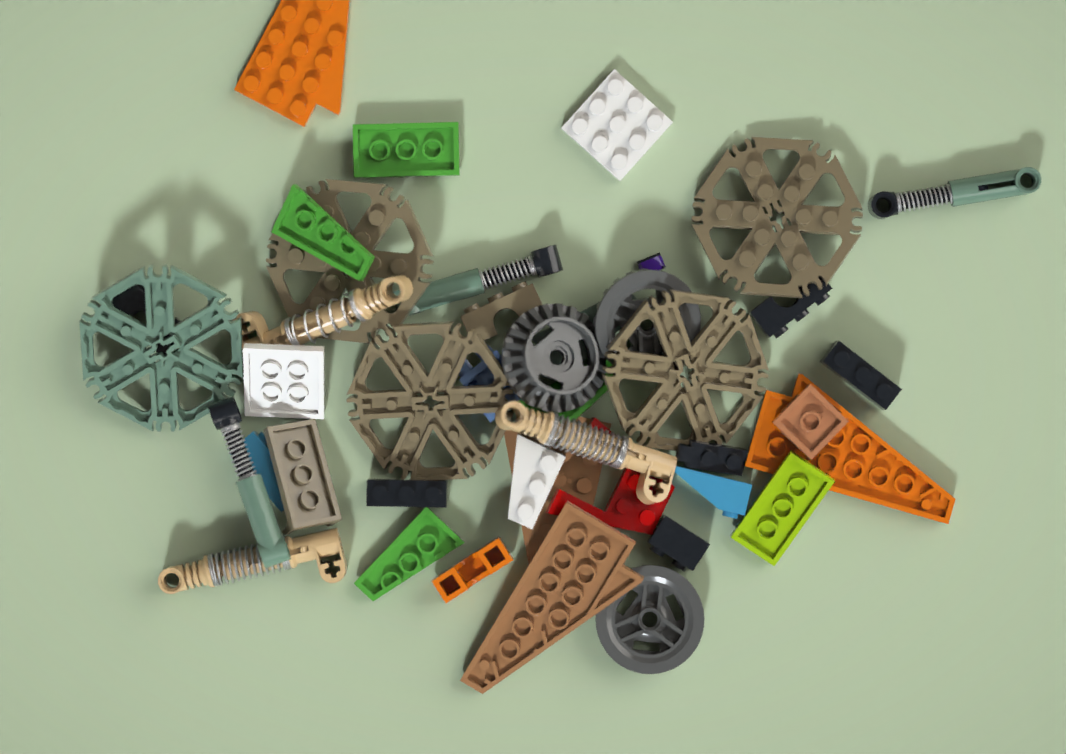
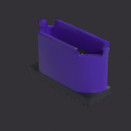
[637,252,666,270]

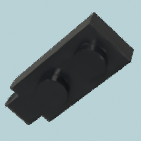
[675,440,748,476]

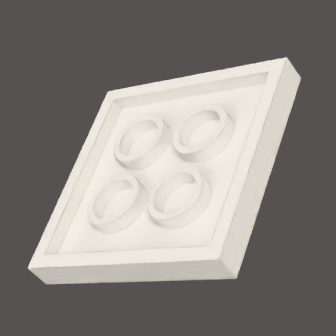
[561,69,673,181]
[243,343,325,419]

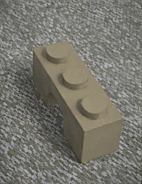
[460,281,542,342]

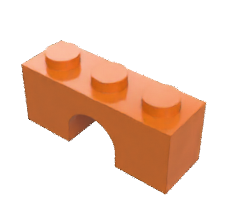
[432,537,513,603]

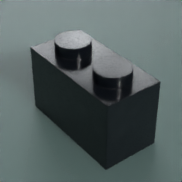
[647,514,710,572]

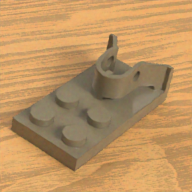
[264,419,342,535]

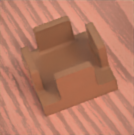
[772,384,849,460]

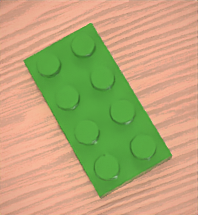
[353,122,460,178]

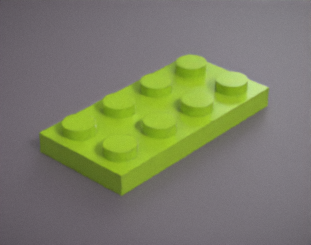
[730,450,835,566]

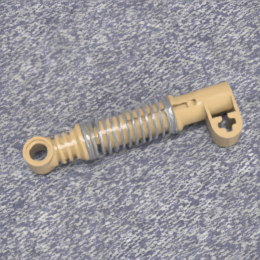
[495,401,677,504]
[158,528,347,594]

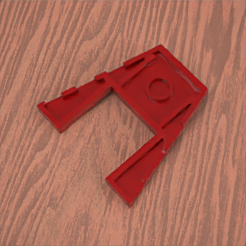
[546,417,675,535]

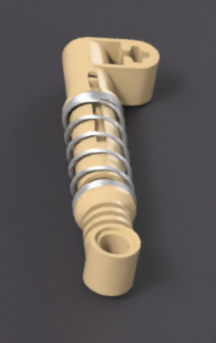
[232,275,413,347]

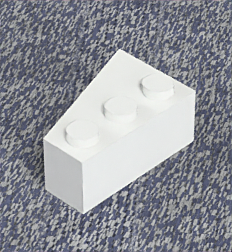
[508,434,566,529]

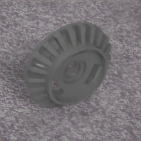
[593,269,701,368]
[502,303,607,413]
[595,565,704,674]

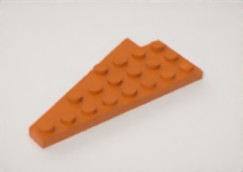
[234,0,350,127]
[745,373,955,524]

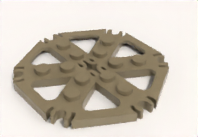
[692,137,863,298]
[266,179,433,343]
[602,289,769,451]
[346,321,514,480]

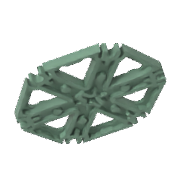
[80,264,244,432]

